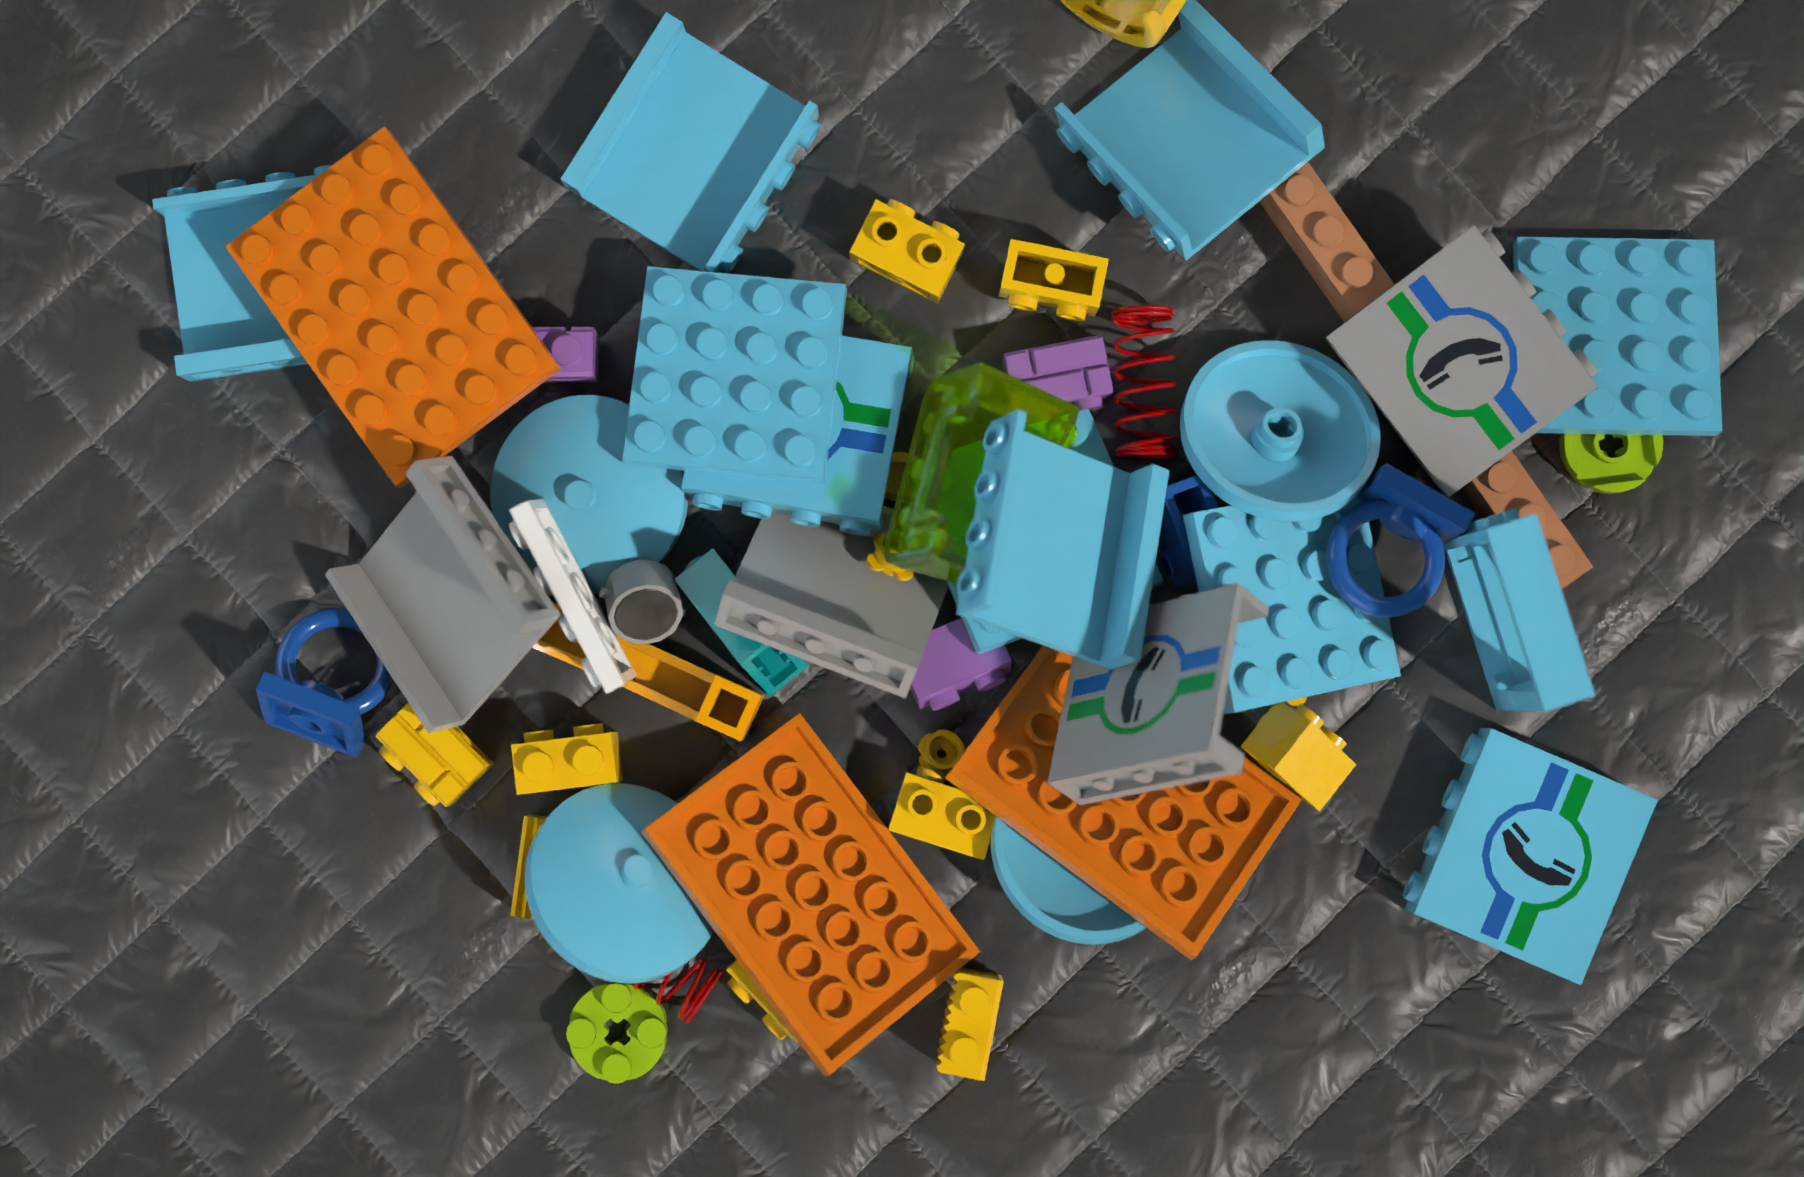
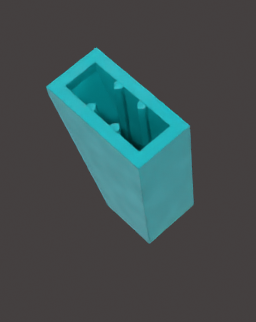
[674,549,809,697]

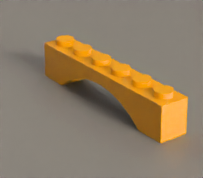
[532,600,764,741]

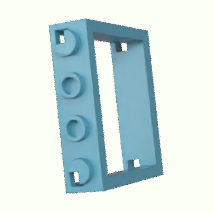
[1443,508,1596,711]

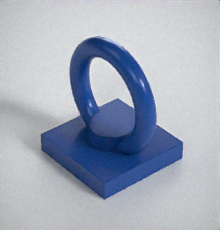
[1326,463,1475,617]
[256,607,394,758]

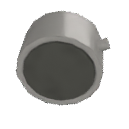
[599,559,686,644]

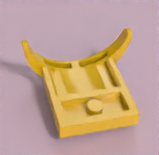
[1060,0,1187,48]

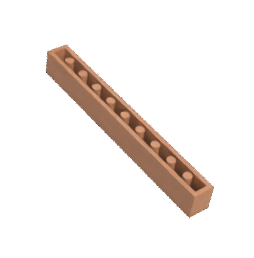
[1259,162,1593,589]

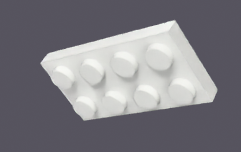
[509,499,637,694]

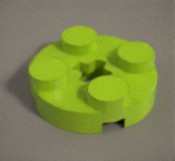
[1559,434,1663,494]
[566,982,668,1084]

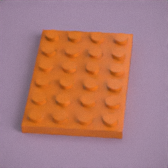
[225,126,562,488]
[946,645,1302,960]
[641,713,981,1077]

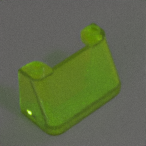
[884,362,1080,584]

